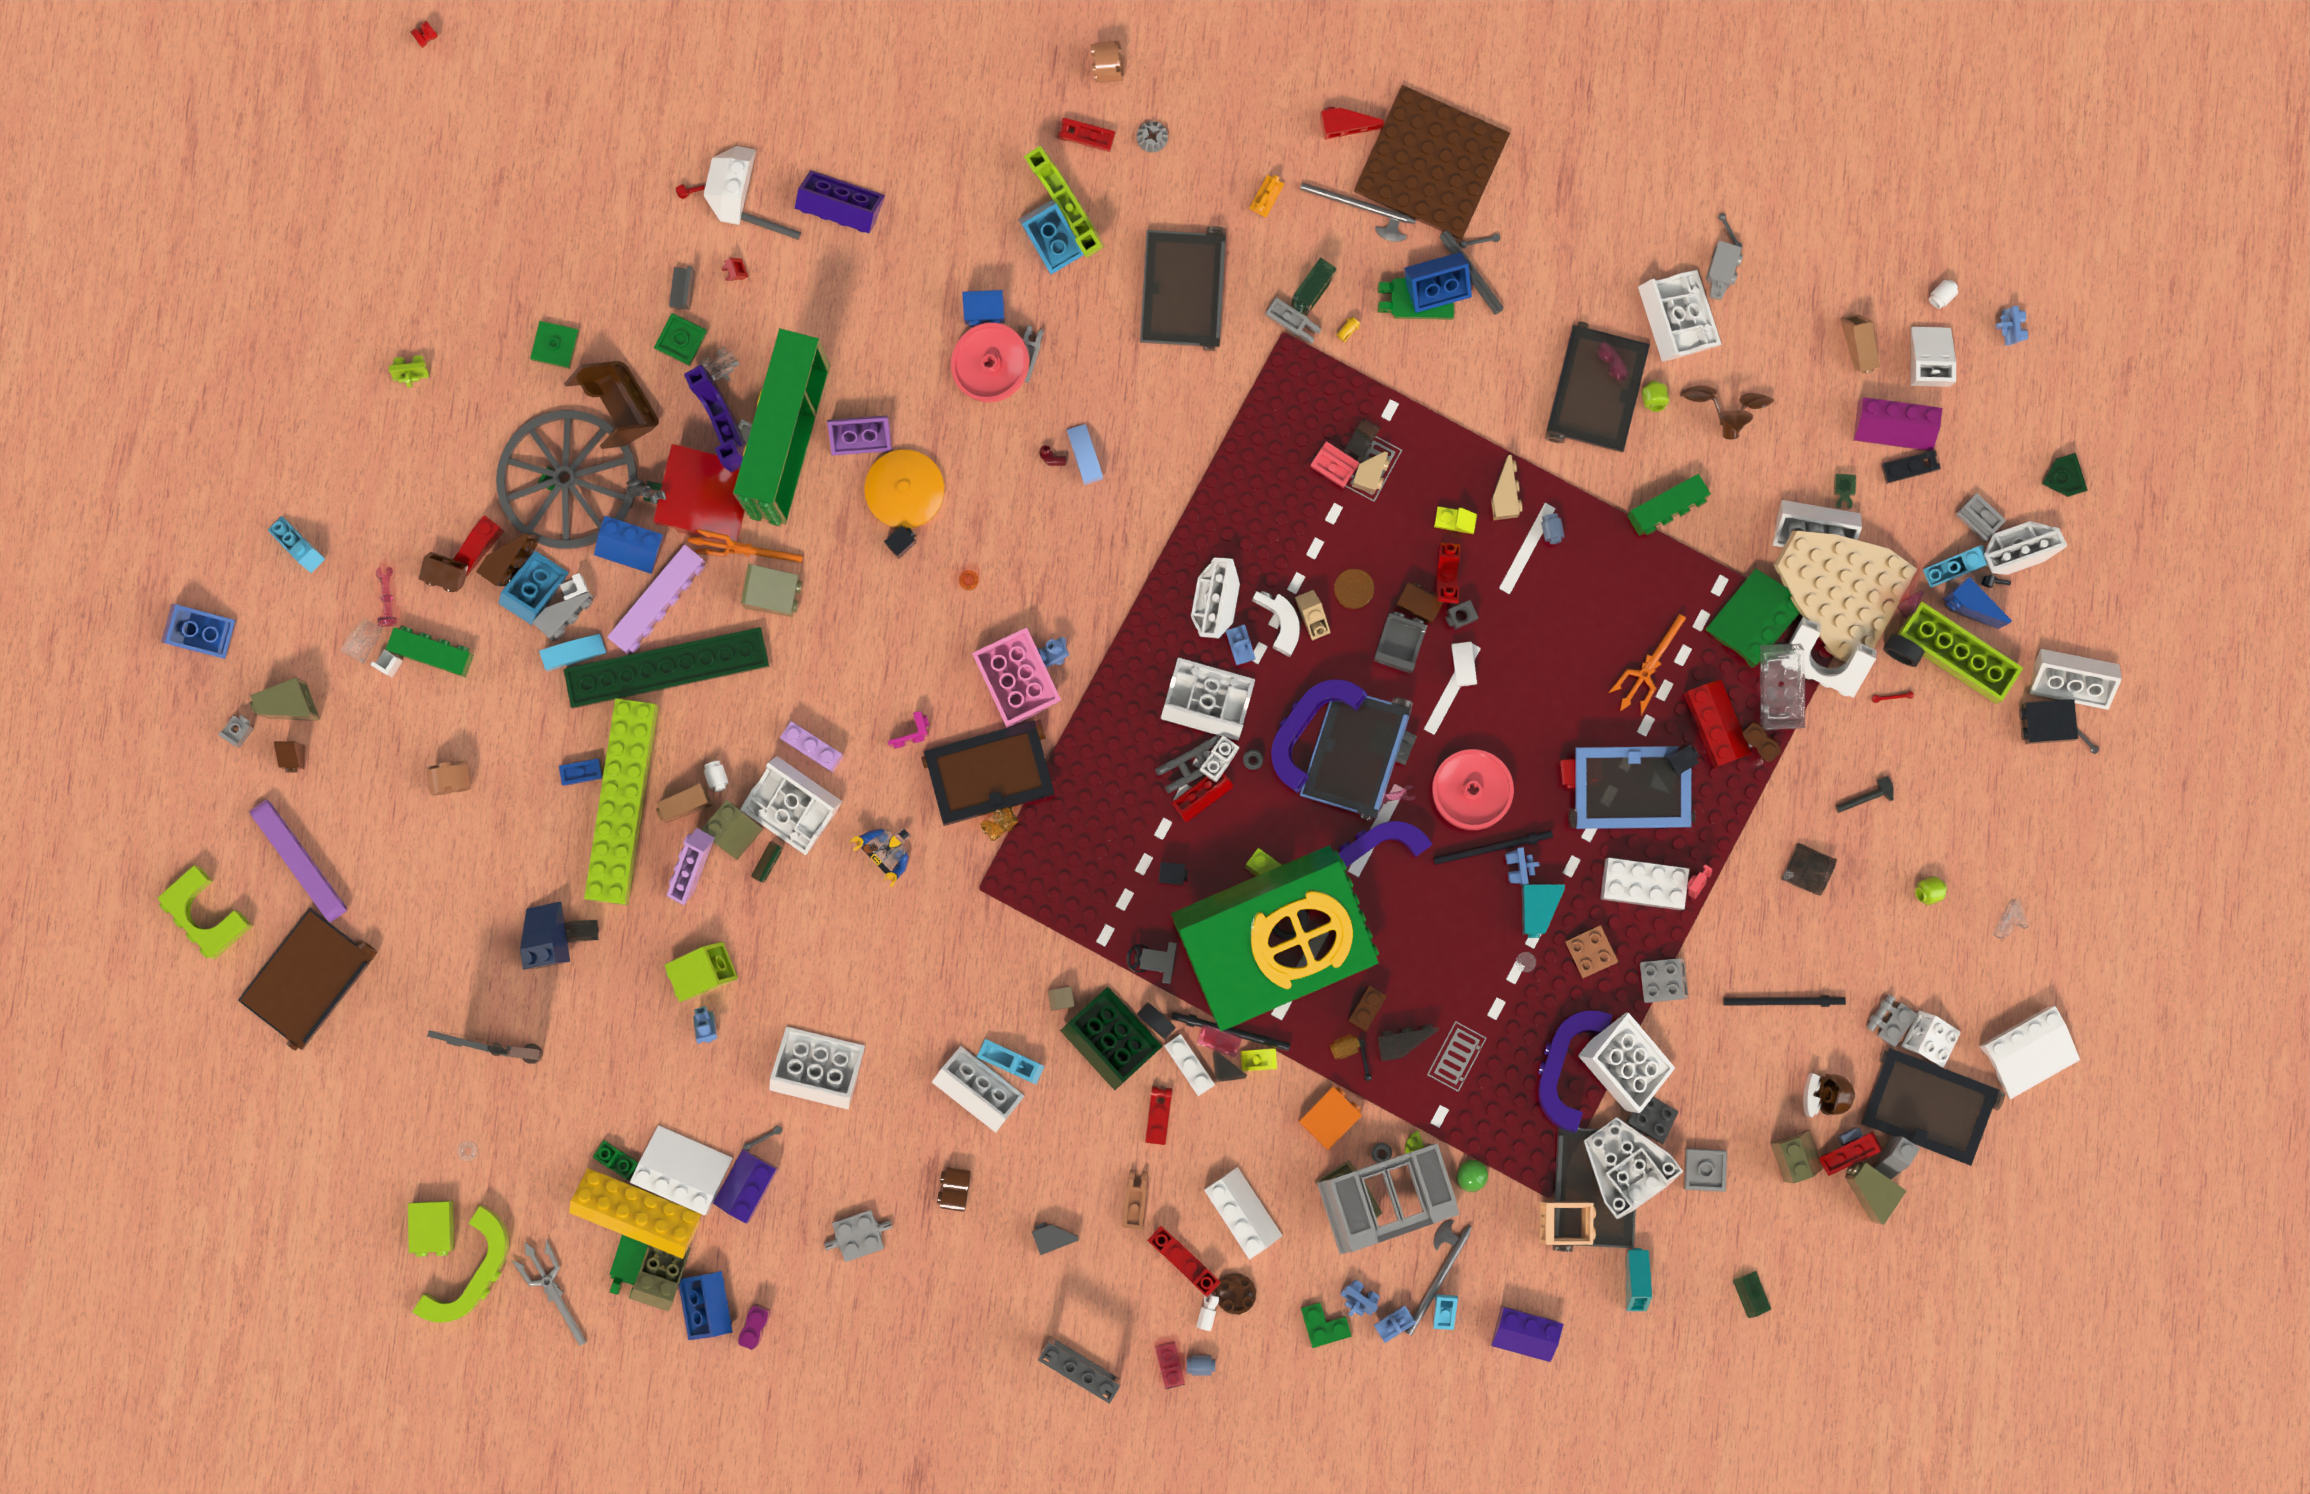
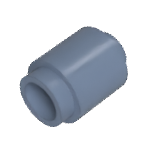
[1541,513,1565,544]
[1187,1355,1215,1376]

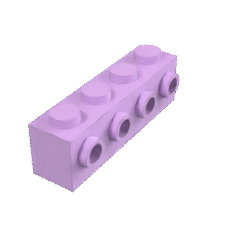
[667,828,715,905]

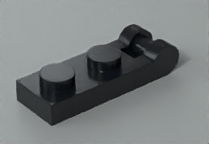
[1881,450,1941,484]

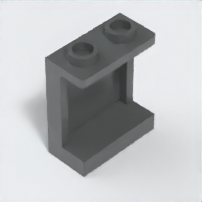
[1373,612,1427,673]

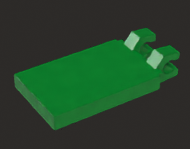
[1378,278,1454,320]
[609,1234,648,1298]

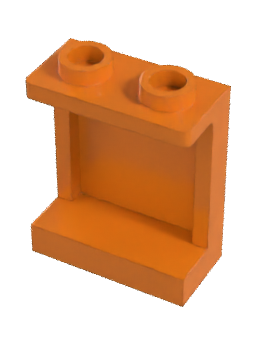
[1298,1086,1362,1150]

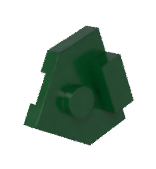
[2042,453,2088,497]

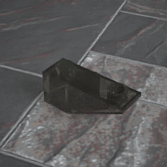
[1376,1024,1439,1061]

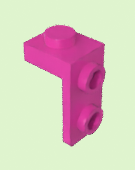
[887,711,930,749]

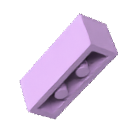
[780,721,843,773]

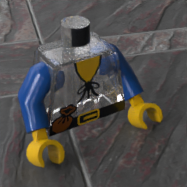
[848,828,911,887]

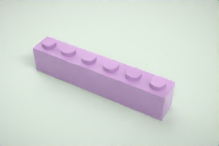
[607,545,706,655]

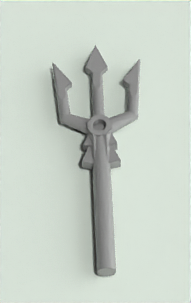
[511,1238,587,1346]

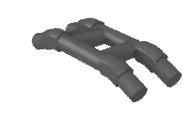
[1155,735,1221,793]

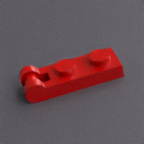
[1057,118,1116,152]
[1145,1086,1172,1145]

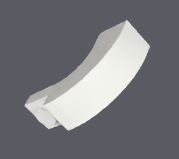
[1252,591,1300,657]

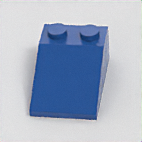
[1943,577,2012,629]
[161,604,236,659]

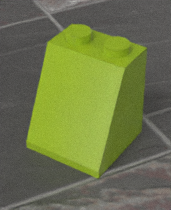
[664,942,738,1002]

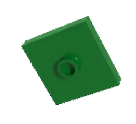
[654,313,708,366]
[530,321,579,369]

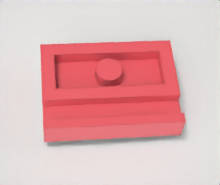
[1310,441,1360,488]
[1687,864,1712,899]

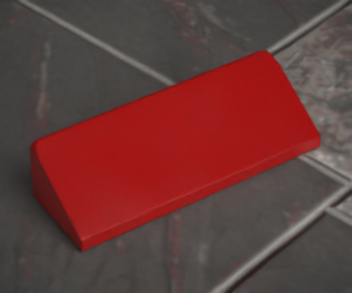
[1171,772,1233,822]

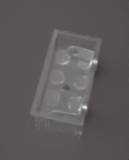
[1760,643,1805,730]

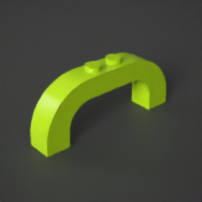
[1024,145,1105,258]
[412,1205,509,1323]

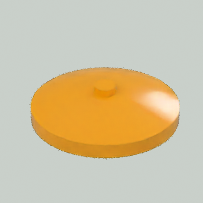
[864,450,945,529]

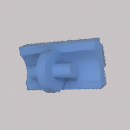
[1995,306,2028,346]
[1225,625,1256,666]
[1037,637,1069,668]
[1505,847,1540,885]
[693,1006,717,1044]
[1340,1280,1380,1316]
[1374,1305,1416,1343]

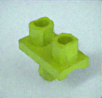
[389,355,429,388]

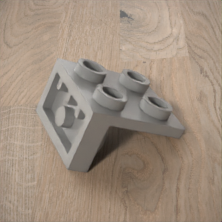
[1640,958,1689,1003]

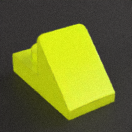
[1434,507,1477,534]
[1241,1049,1277,1071]

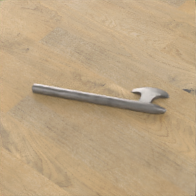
[1300,182,1416,242]
[1405,1220,1472,1336]

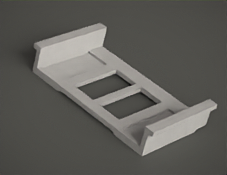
[1317,1143,1460,1254]

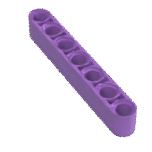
[249,799,348,923]

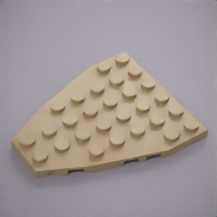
[1774,531,1918,664]

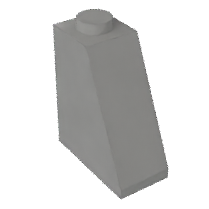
[1873,1136,1920,1180]

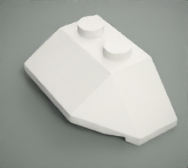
[704,146,756,225]
[1984,521,2067,575]
[1191,558,1240,638]

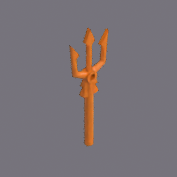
[687,529,803,563]
[1607,614,1686,716]

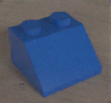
[962,290,1005,327]

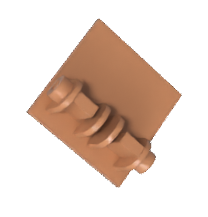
[1565,925,1618,978]

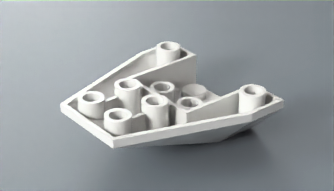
[1584,1117,1683,1219]

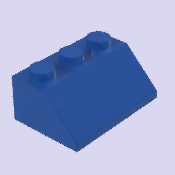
[1404,252,1472,313]
[594,516,664,574]
[679,1271,733,1340]

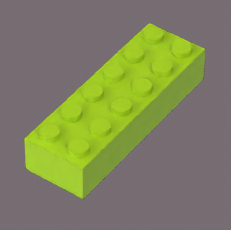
[1896,601,2023,704]

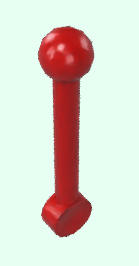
[1872,691,1914,703]

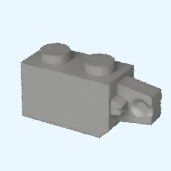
[1706,241,1743,301]

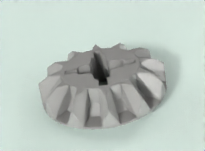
[1137,120,1168,152]

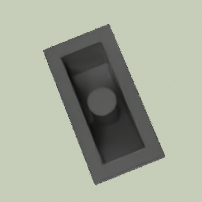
[1032,1222,1079,1255]

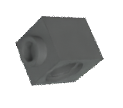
[1445,600,1478,630]

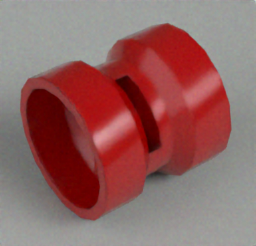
[410,21,438,48]

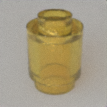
[1329,1033,1361,1060]

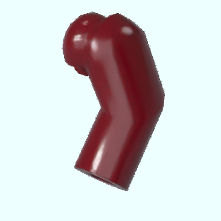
[1039,445,1066,466]

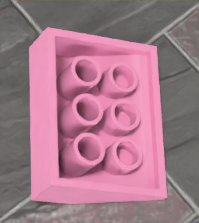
[972,628,1061,728]

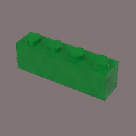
[1627,474,1711,536]
[385,626,474,678]

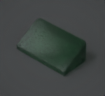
[1733,1271,1771,1318]

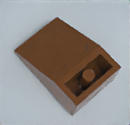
[476,533,539,587]

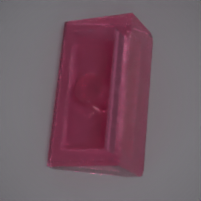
[1897,590,1924,619]
[1197,1024,1242,1058]

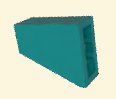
[1522,885,1565,938]
[1625,1248,1652,1311]

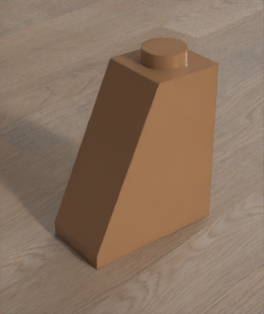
[1841,314,1880,374]
[656,783,713,823]

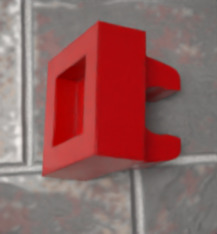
[722,258,749,281]

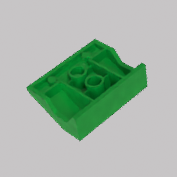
[1705,569,1800,668]

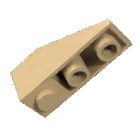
[1491,455,1522,520]

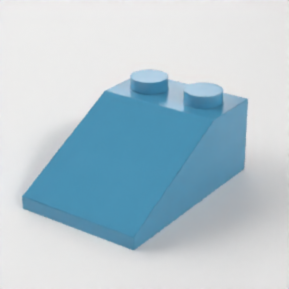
[1018,200,1084,274]
[498,551,569,625]

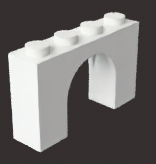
[1780,617,1877,698]

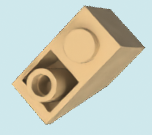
[1352,452,1390,494]
[1295,590,1330,640]

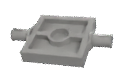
[824,1209,893,1262]

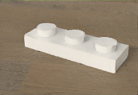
[1164,1034,1215,1096]

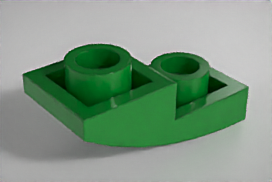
[593,1140,639,1181]

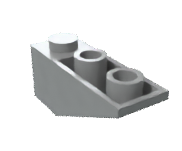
[532,592,594,641]

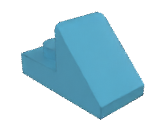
[1433,1294,1458,1330]

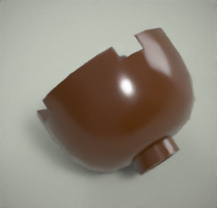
[1816,1074,1855,1115]

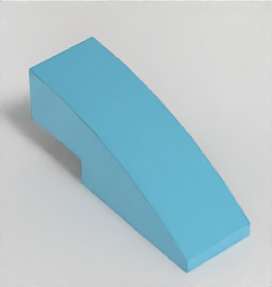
[539,634,607,672]
[977,1039,1045,1084]

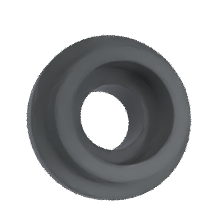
[1243,750,1263,770]
[1371,1143,1392,1163]

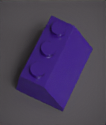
[713,1149,779,1224]
[1491,1306,1564,1362]

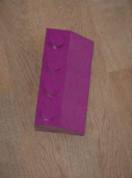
[1853,397,1943,451]

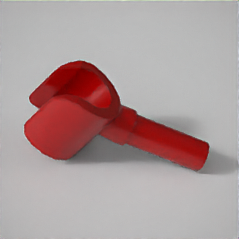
[676,184,705,199]

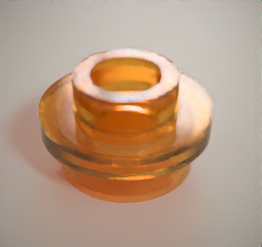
[959,570,979,591]

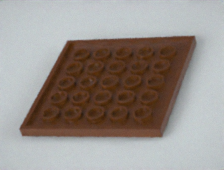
[1354,85,1510,240]

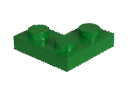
[1301,1302,1352,1348]

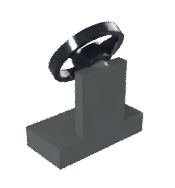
[1126,942,1177,984]

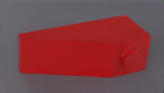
[1320,107,1384,140]
[453,515,505,577]

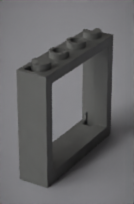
[1038,1336,1121,1404]

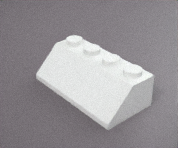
[1773,500,1862,547]
[2029,649,2122,710]
[932,1046,1024,1133]
[1204,1167,1282,1260]

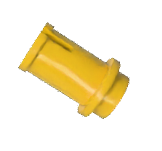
[1336,317,1360,343]

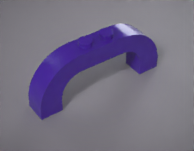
[684,365,746,473]
[1271,680,1368,793]
[1338,821,1433,868]
[1538,1011,1613,1134]

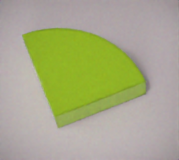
[1405,1130,1424,1154]

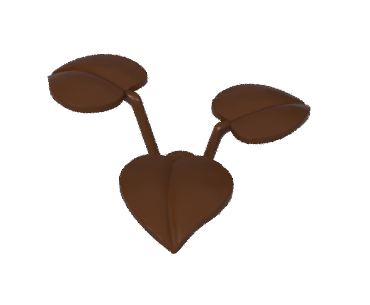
[1680,386,1774,440]

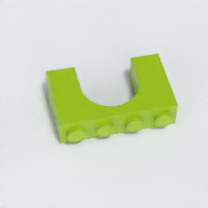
[157,865,253,959]

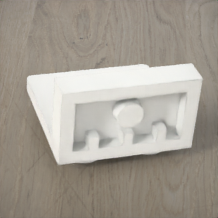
[1902,1010,1961,1067]

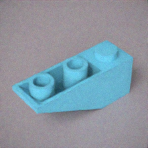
[268,516,325,573]
[1923,546,1988,588]

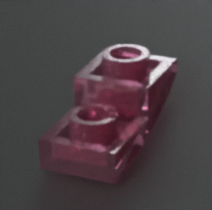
[1597,341,1629,382]
[1155,1341,1185,1389]

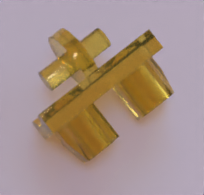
[980,807,1018,841]

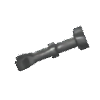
[626,479,666,504]

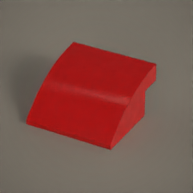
[653,444,745,543]

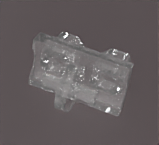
[700,347,740,382]

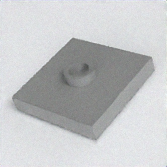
[1684,1148,1727,1192]

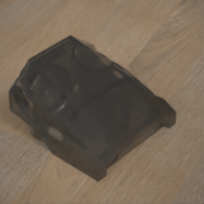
[1781,843,1837,896]

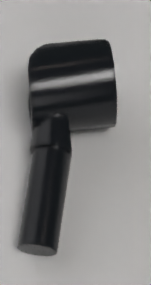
[1981,575,2011,588]

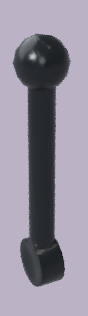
[1357,1039,1372,1081]

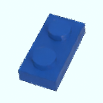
[559,758,603,786]

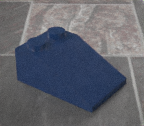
[520,902,570,970]

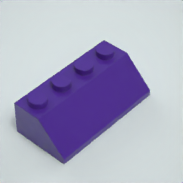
[794,170,885,233]

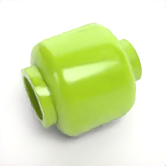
[1642,381,1669,412]
[1915,876,1947,905]

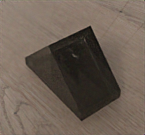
[1212,1050,1247,1082]

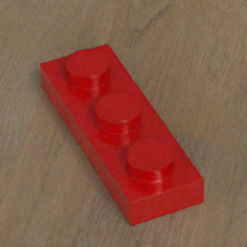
[1818,1131,1883,1176]

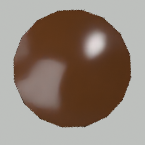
[1216,1274,1256,1315]

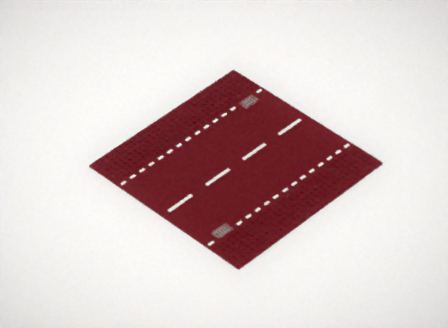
[979,332,1834,1198]

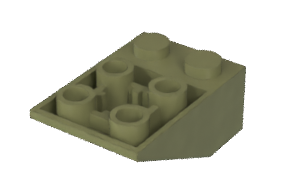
[629,1245,691,1312]

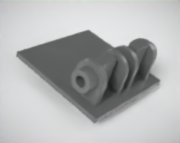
[1626,1097,1678,1144]

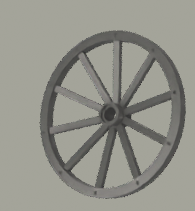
[496,410,638,550]

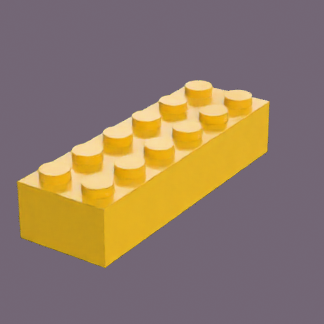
[569,1168,701,1259]

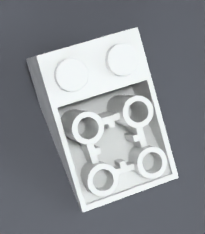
[1911,327,1956,387]

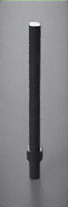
[1433,830,1553,865]
[1723,995,1846,1007]
[1171,1012,1291,1051]

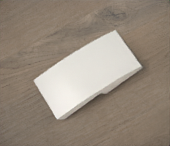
[1452,642,1477,687]
[1199,736,1239,782]
[1803,1073,1821,1117]

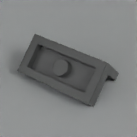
[669,266,695,310]

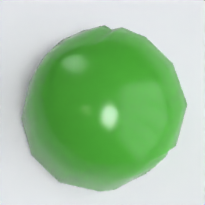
[1456,1160,1488,1192]

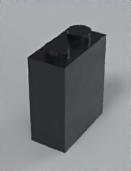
[2019,699,2078,745]

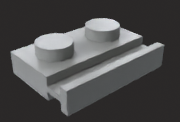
[1956,493,2006,542]

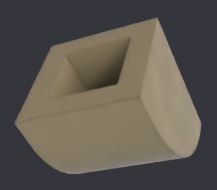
[1048,987,1075,1011]

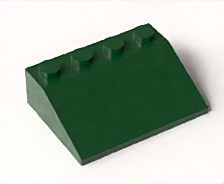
[1060,987,1163,1091]

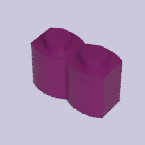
[738,1304,771,1350]

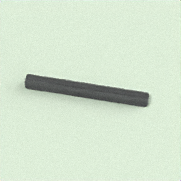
[1440,230,1504,315]

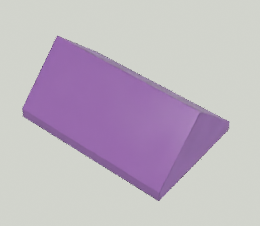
[827,415,892,455]

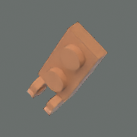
[1122,1170,1147,1229]

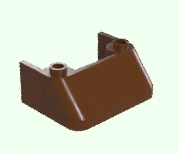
[564,361,659,449]

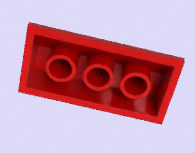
[1684,680,1752,768]

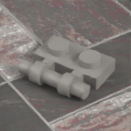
[1866,994,1918,1047]

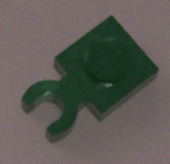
[1834,474,1856,509]

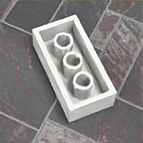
[1600,858,1689,910]

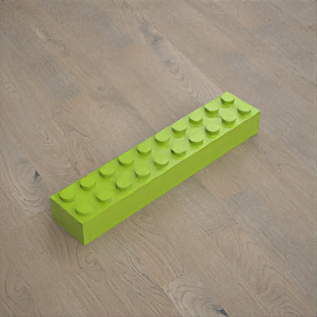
[584,698,659,906]

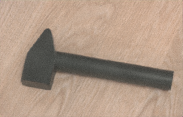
[1835,776,1894,813]

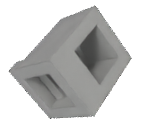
[218,715,254,748]

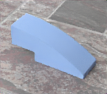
[1067,424,1103,485]

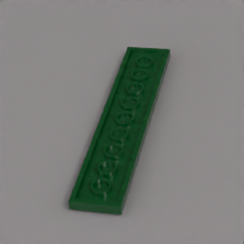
[563,627,770,709]

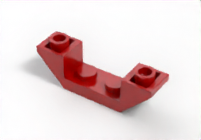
[1436,542,1460,604]
[1147,1226,1221,1297]

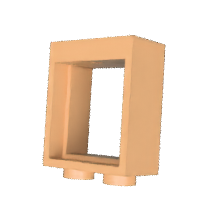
[1539,1201,1596,1245]

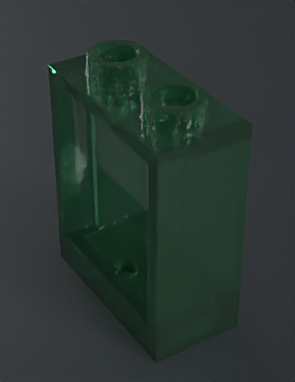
[1291,257,1337,316]

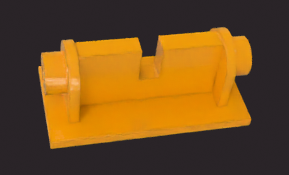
[1249,174,1285,218]

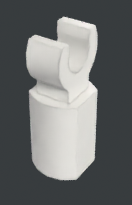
[1196,1294,1219,1331]

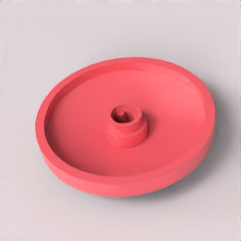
[951,323,1030,403]
[1432,749,1514,830]

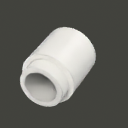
[1929,280,1958,309]
[704,761,729,792]

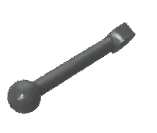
[1718,213,1742,247]
[1460,234,1500,248]
[2077,728,2099,754]
[743,1126,782,1151]

